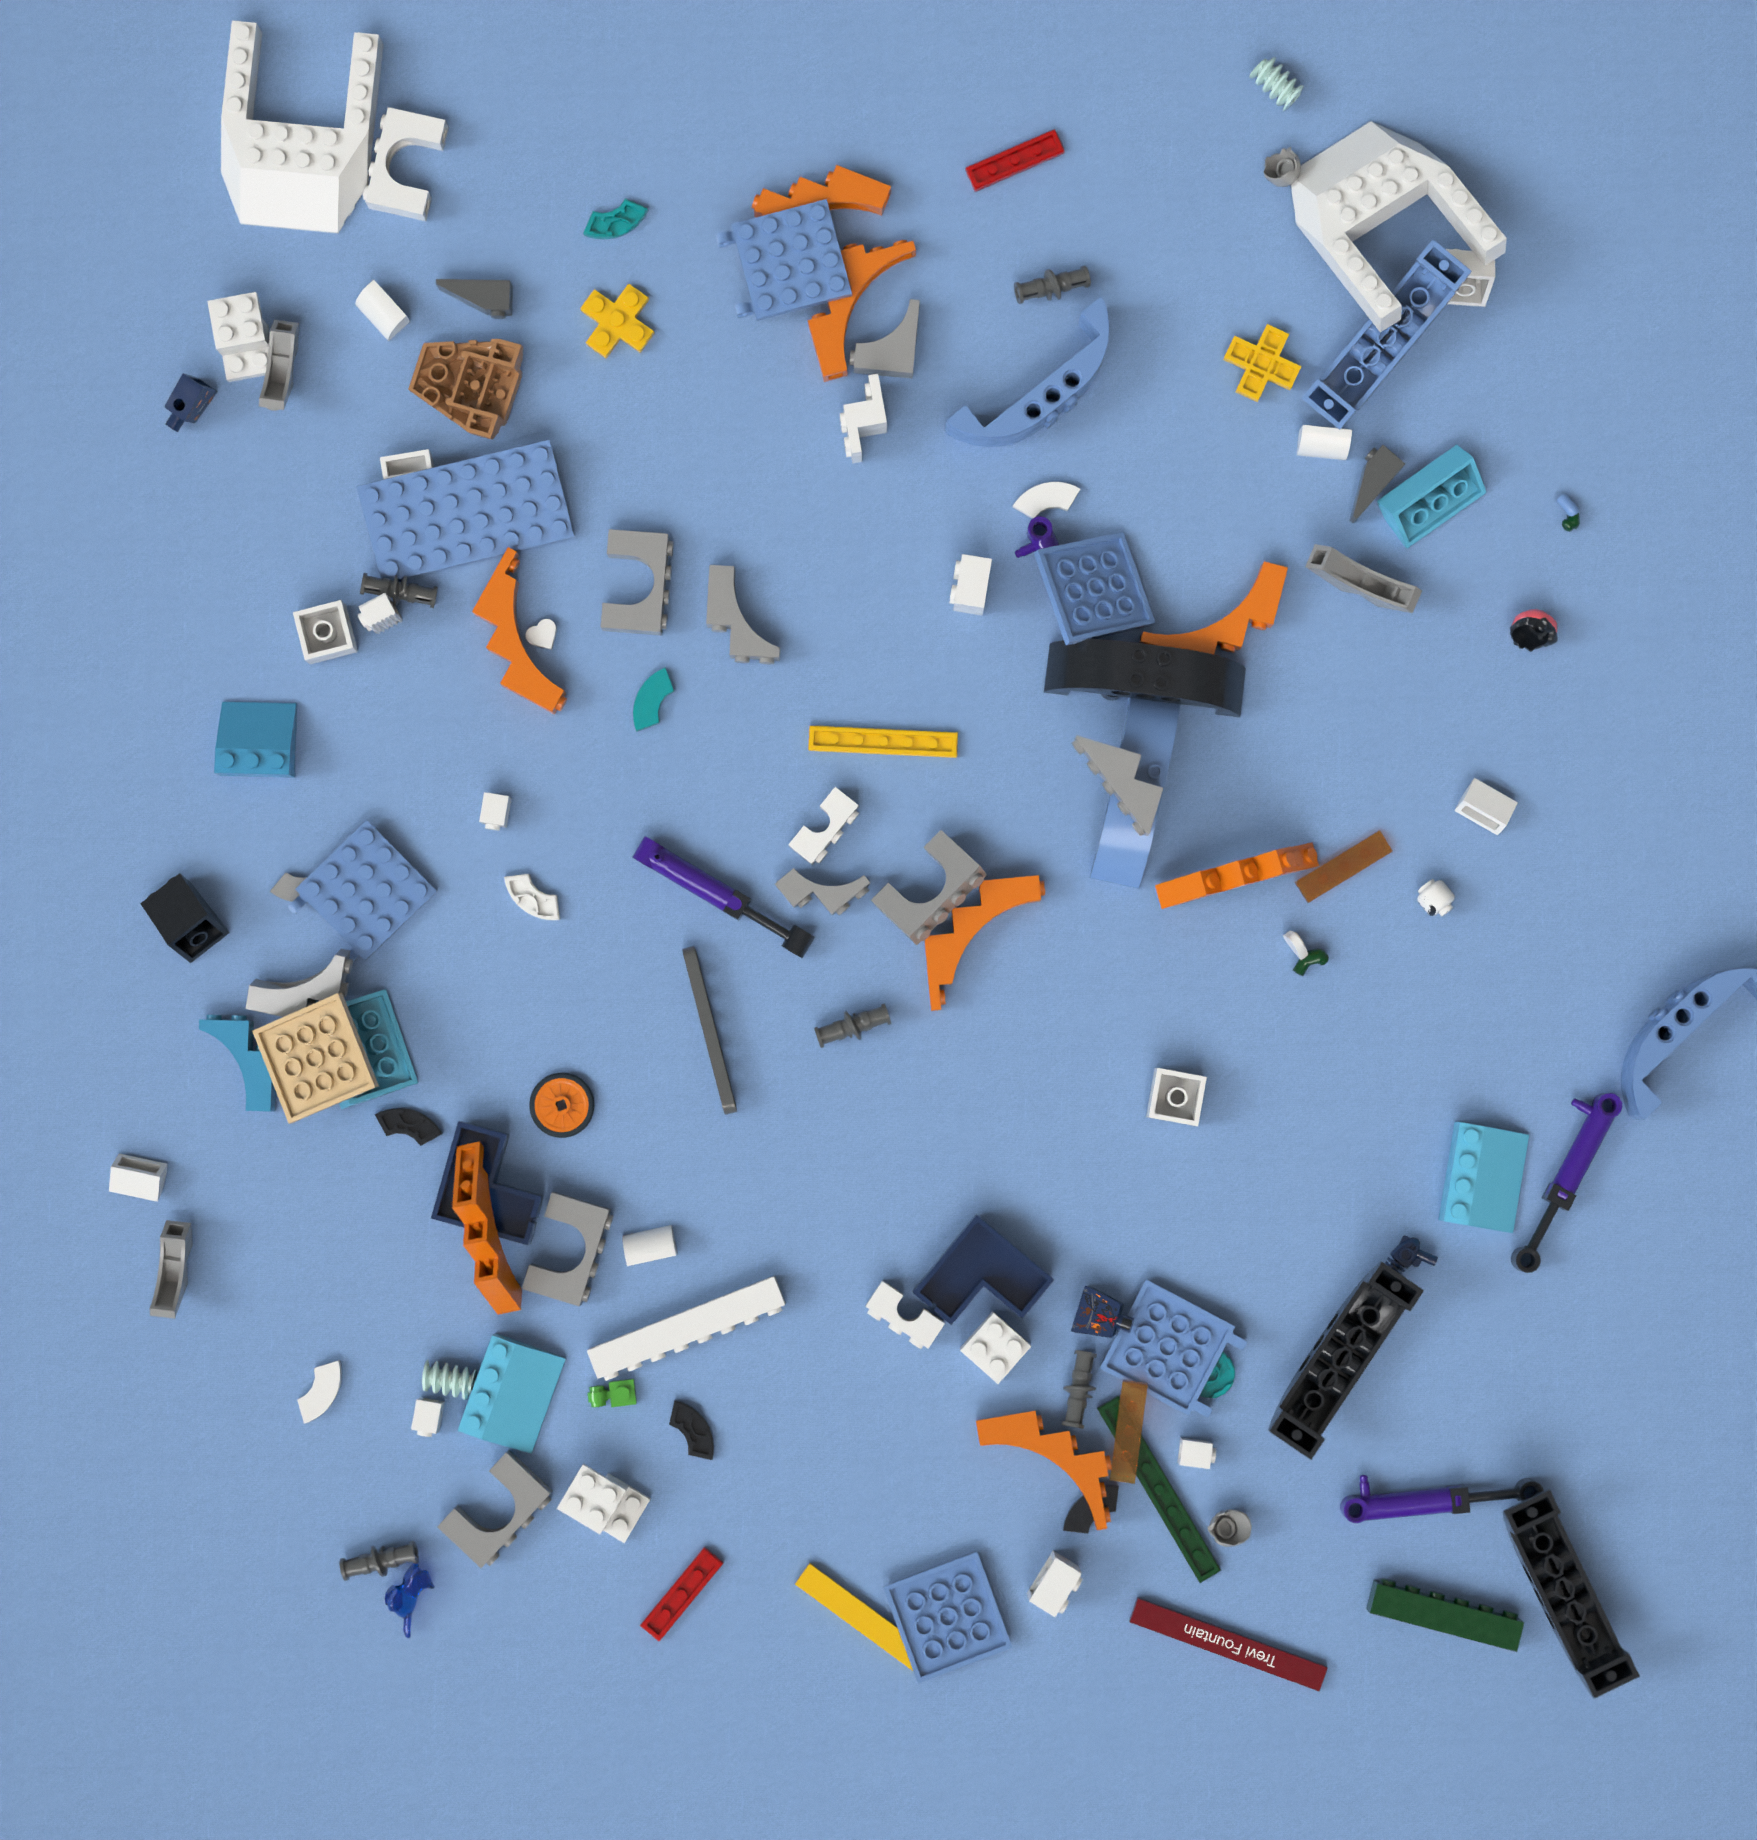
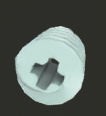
[1249,57,1304,111]
[422,1359,477,1400]

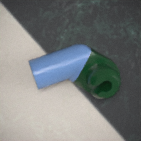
[1557,493,1580,532]

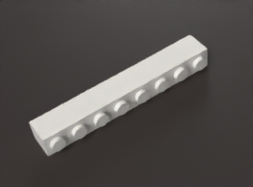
[587,1275,786,1381]

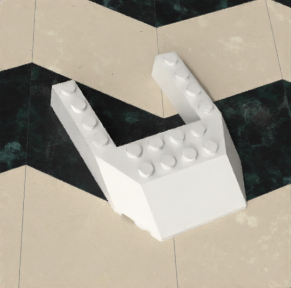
[221,21,383,234]
[1291,121,1507,332]

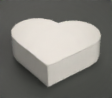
[526,619,557,650]
[1283,930,1308,960]

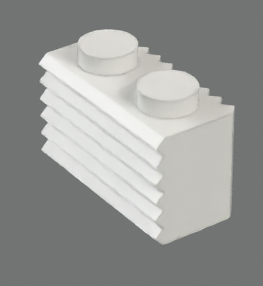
[358,593,402,634]

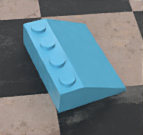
[339,989,418,1110]
[1438,1122,1529,1233]
[458,1333,566,1453]

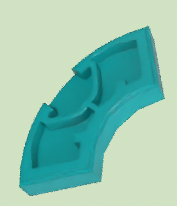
[583,199,648,239]
[633,668,674,732]

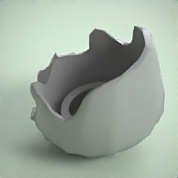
[1263,147,1301,187]
[1207,1509,1252,1547]

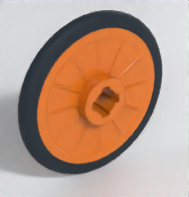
[529,1073,594,1138]

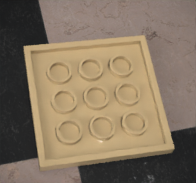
[252,993,379,1124]

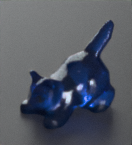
[384,1563,435,1638]

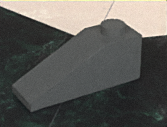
[436,279,513,319]
[1350,445,1405,523]

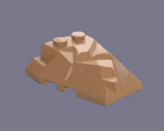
[408,339,523,440]

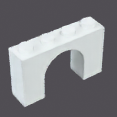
[363,107,449,221]

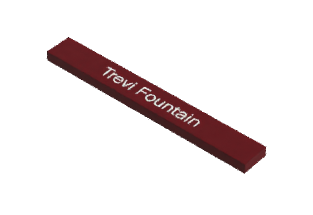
[1129,1597,1328,1692]

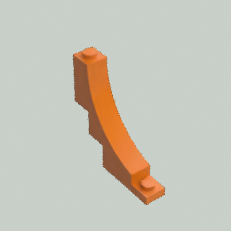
[472,547,567,715]
[924,875,1045,1011]
[452,1141,522,1315]

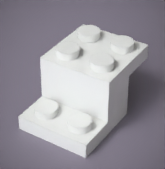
[207,292,270,382]
[839,374,887,464]
[557,1464,651,1543]

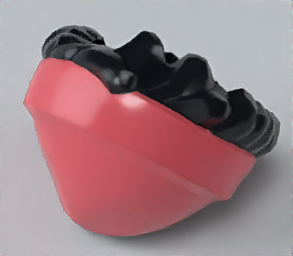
[1510,609,1558,652]

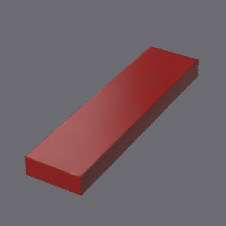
[965,129,1065,192]
[640,1546,724,1642]

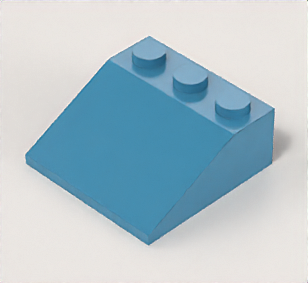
[214,702,297,778]

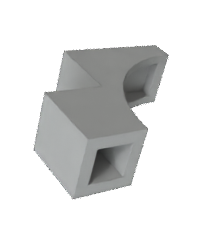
[259,320,299,411]
[775,868,870,915]
[150,1220,193,1319]

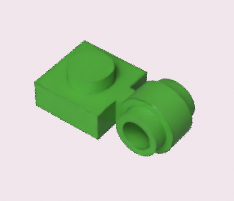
[587,1379,637,1407]

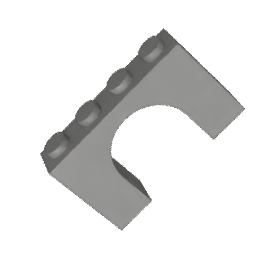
[601,529,674,636]
[871,830,987,945]
[522,1192,613,1306]
[437,1450,553,1568]

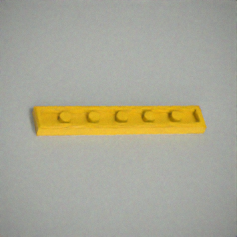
[808,726,958,758]
[795,1563,913,1671]

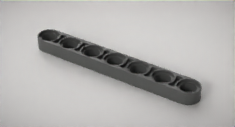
[682,946,737,1115]

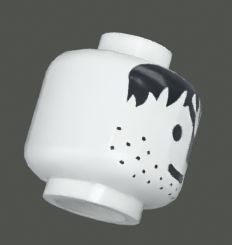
[1417,879,1455,917]

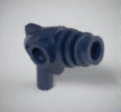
[1385,1235,1438,1274]

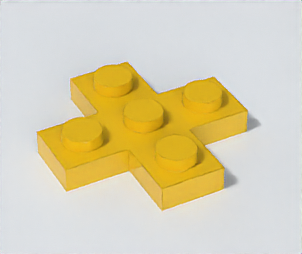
[580,283,655,359]
[1223,324,1301,402]

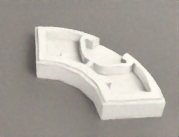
[1013,482,1080,519]
[504,874,560,920]
[297,1360,342,1424]

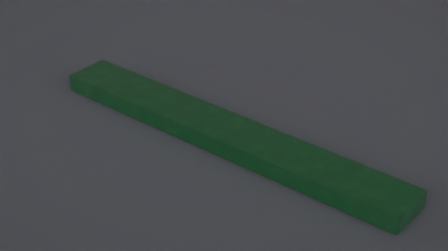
[1097,1395,1221,1583]

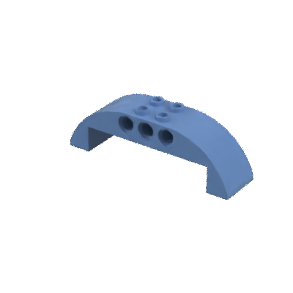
[1302,239,1472,430]
[945,297,1109,447]
[1090,698,1180,889]
[1621,968,1757,1120]

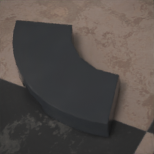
[374,1108,443,1146]
[669,1400,714,1460]
[1063,1485,1119,1534]

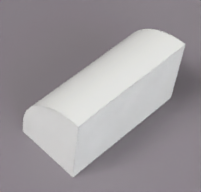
[355,280,410,341]
[1297,425,1352,460]
[380,449,435,479]
[1455,778,1518,835]
[109,1153,167,1202]
[622,1225,678,1266]

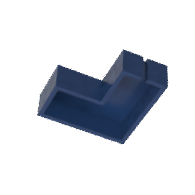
[431,1121,544,1245]
[912,1214,1054,1325]

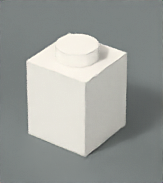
[479,792,512,831]
[411,1397,445,1437]
[1177,1437,1216,1469]

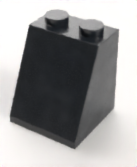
[140,873,230,963]

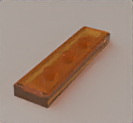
[1294,830,1393,903]
[1110,1380,1148,1484]

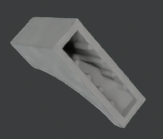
[849,299,920,379]

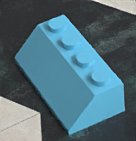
[1377,445,1487,548]

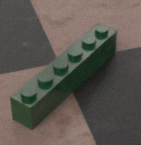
[1366,1578,1524,1652]

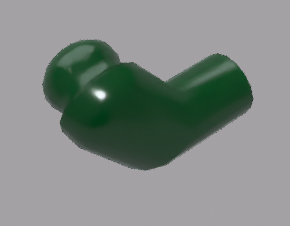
[1292,948,1329,976]

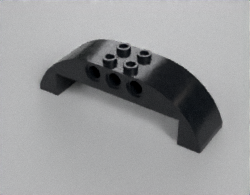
[1044,639,1246,718]
[1268,1262,1424,1460]
[1503,1489,1640,1699]

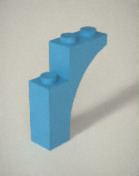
[199,1015,276,1112]

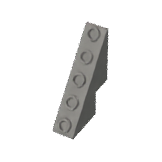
[1072,735,1163,836]

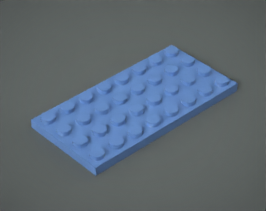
[356,439,575,581]

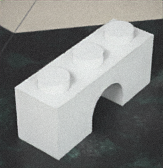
[789,787,859,865]
[866,1280,945,1349]

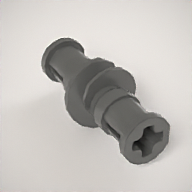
[1014,266,1091,304]
[360,573,438,608]
[814,1003,892,1048]
[1062,1350,1097,1429]
[339,1541,419,1581]

